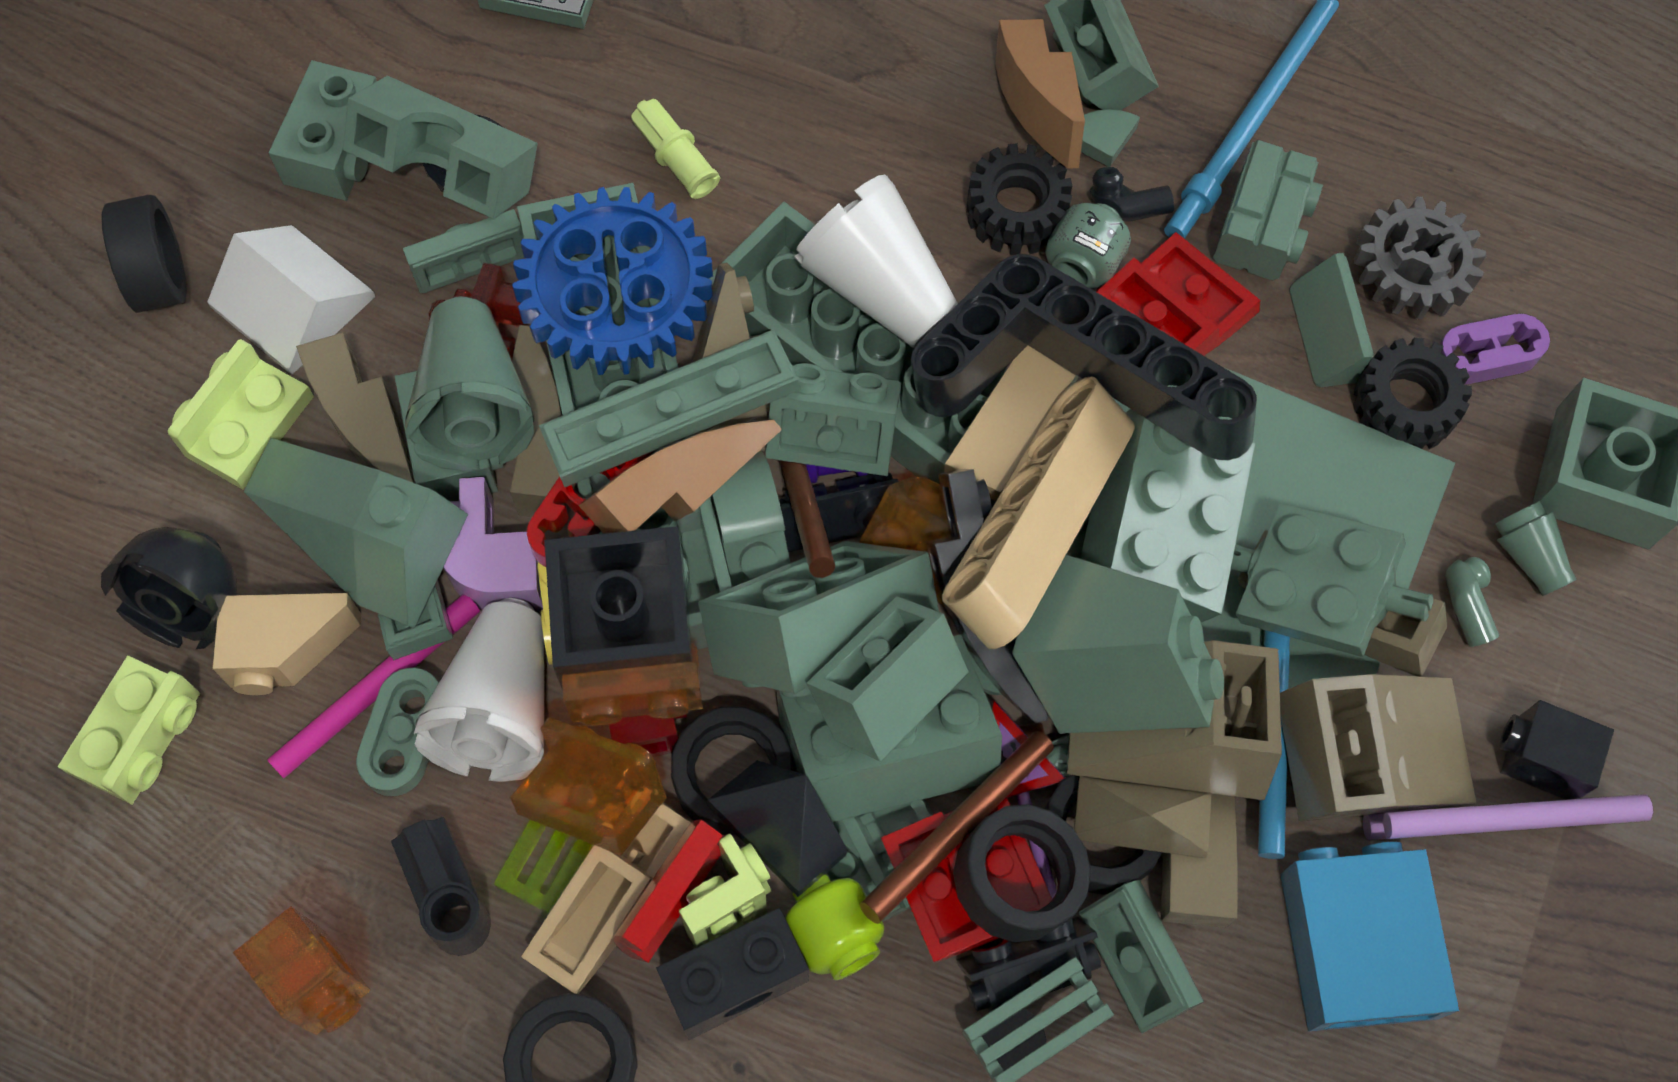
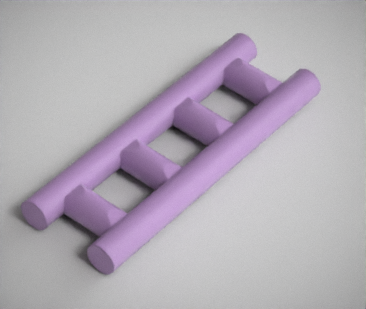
[1363,794,1653,840]

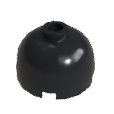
[101,527,237,649]

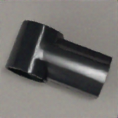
[391,817,491,956]

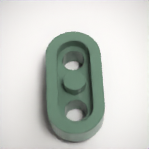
[356,668,439,796]

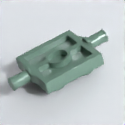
[1231,503,1433,657]

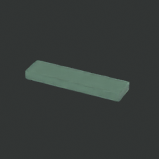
[539,330,800,487]

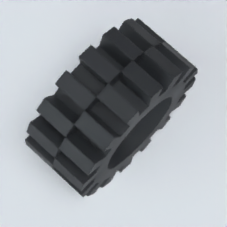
[966,143,1073,255]

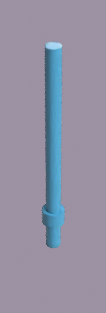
[1164,0,1339,239]

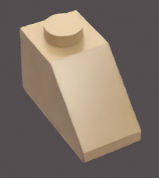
[213,593,361,695]

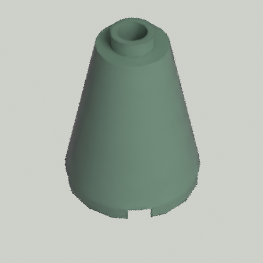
[405,297,534,471]

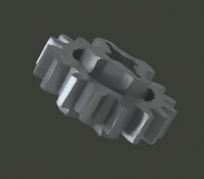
[1354,196,1486,319]

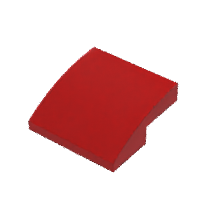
[1096,232,1261,356]
[881,797,1052,963]
[613,819,723,963]

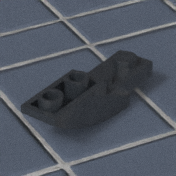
[926,469,1048,723]

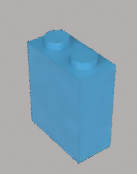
[1280,842,1459,1032]

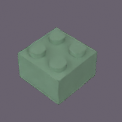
[1532,377,1678,550]

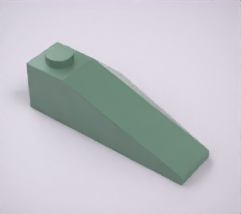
[244,438,468,628]

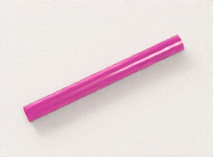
[267,594,481,778]

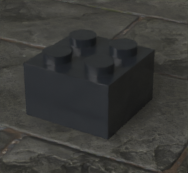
[544,526,694,691]

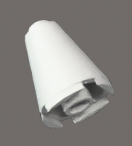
[795,174,958,348]
[414,598,544,782]

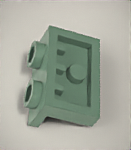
[766,363,901,476]

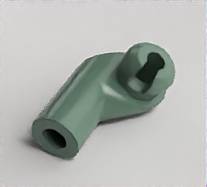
[1445,557,1500,647]

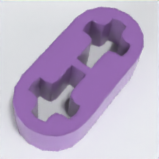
[1440,314,1550,384]

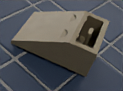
[1067,640,1282,800]
[1280,674,1476,822]

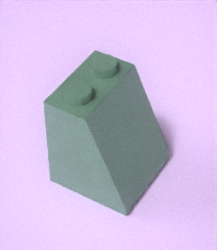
[1012,555,1224,734]

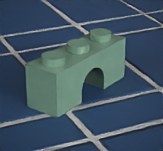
[343,75,538,219]

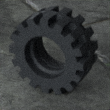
[1353,337,1472,449]

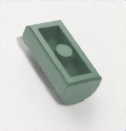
[1079,880,1204,1034]

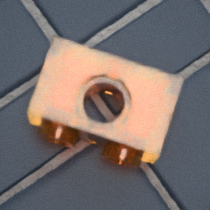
[233,906,371,1035]

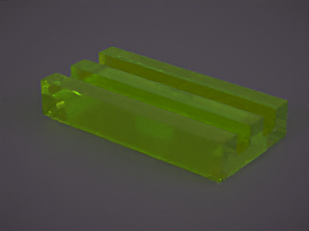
[494,770,617,915]

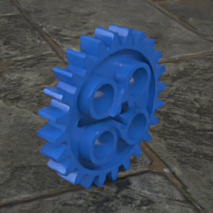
[512,187,713,375]

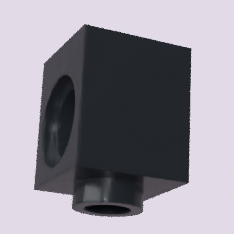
[1499,700,1614,800]

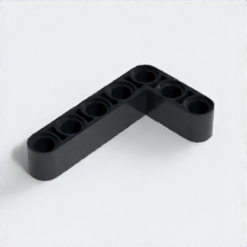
[911,254,1257,461]

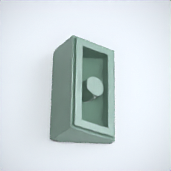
[1289,253,1374,387]

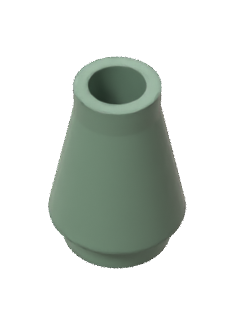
[1495,501,1577,596]

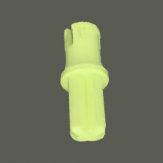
[631,99,720,199]

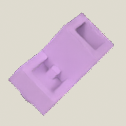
[443,477,543,611]

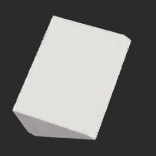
[207,225,375,375]

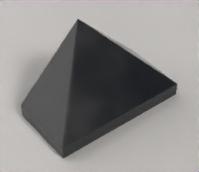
[707,760,848,897]

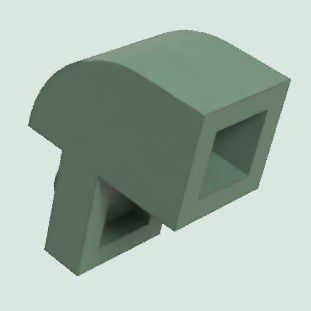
[710,451,790,587]

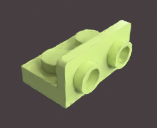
[168,339,314,490]
[58,655,200,805]
[679,834,771,948]

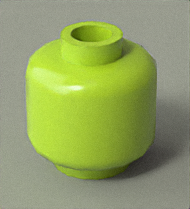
[785,874,884,980]

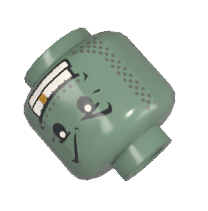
[1045,203,1131,288]

